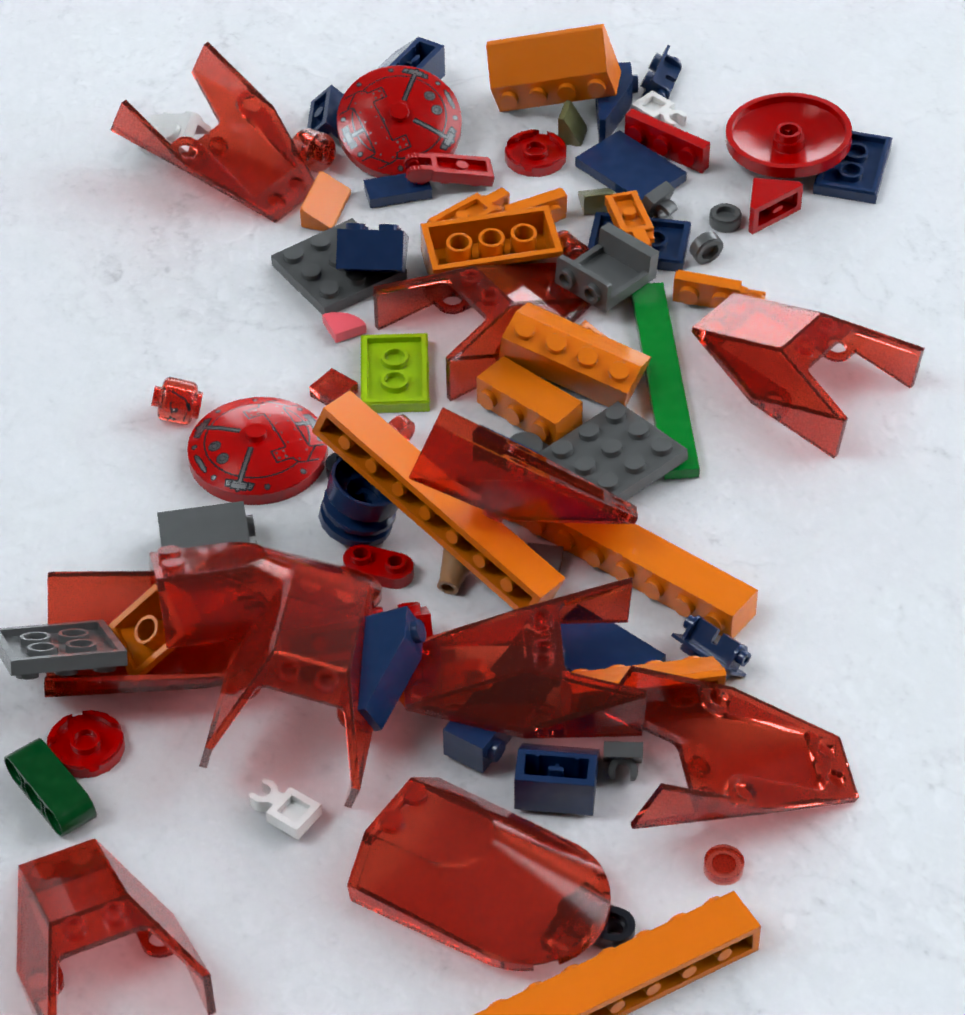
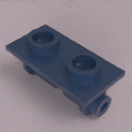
[640,45,682,99]
[671,615,751,679]

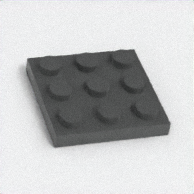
[271,218,407,314]
[538,401,688,511]
[0,619,128,680]

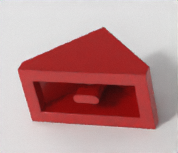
[748,178,803,235]

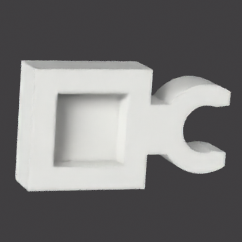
[631,90,687,127]
[249,778,322,840]

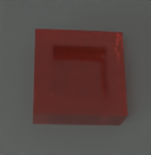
[309,368,358,406]

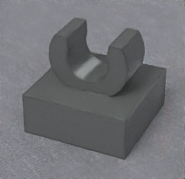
[642,181,678,220]
[603,741,643,781]

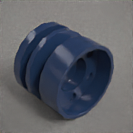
[318,457,399,547]

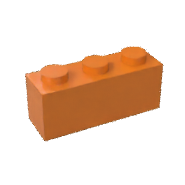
[476,356,583,446]

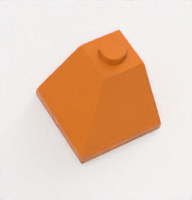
[108,579,202,683]

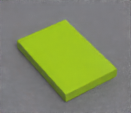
[361,333,430,413]

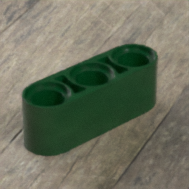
[4,738,97,837]

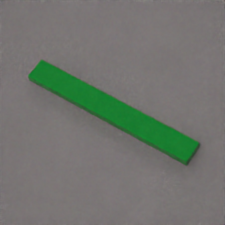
[631,282,700,480]

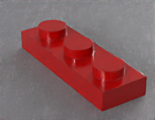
[625,108,710,173]

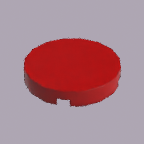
[505,129,566,177]
[47,710,125,778]

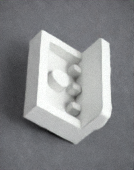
[137,111,211,154]

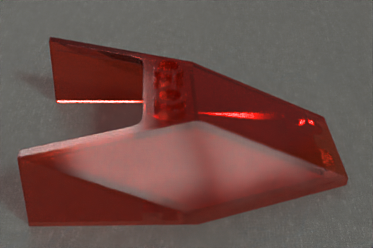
[110,42,315,223]
[373,262,592,401]
[691,293,925,458]
[409,407,638,524]
[199,563,373,808]
[404,577,647,739]
[602,666,859,829]
[16,838,216,1015]

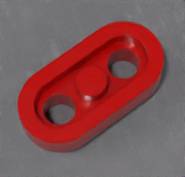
[343,544,414,589]

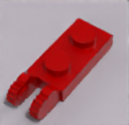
[403,152,495,187]

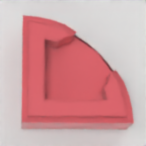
[322,312,366,343]

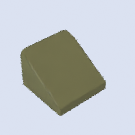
[558,100,587,146]
[578,188,615,215]

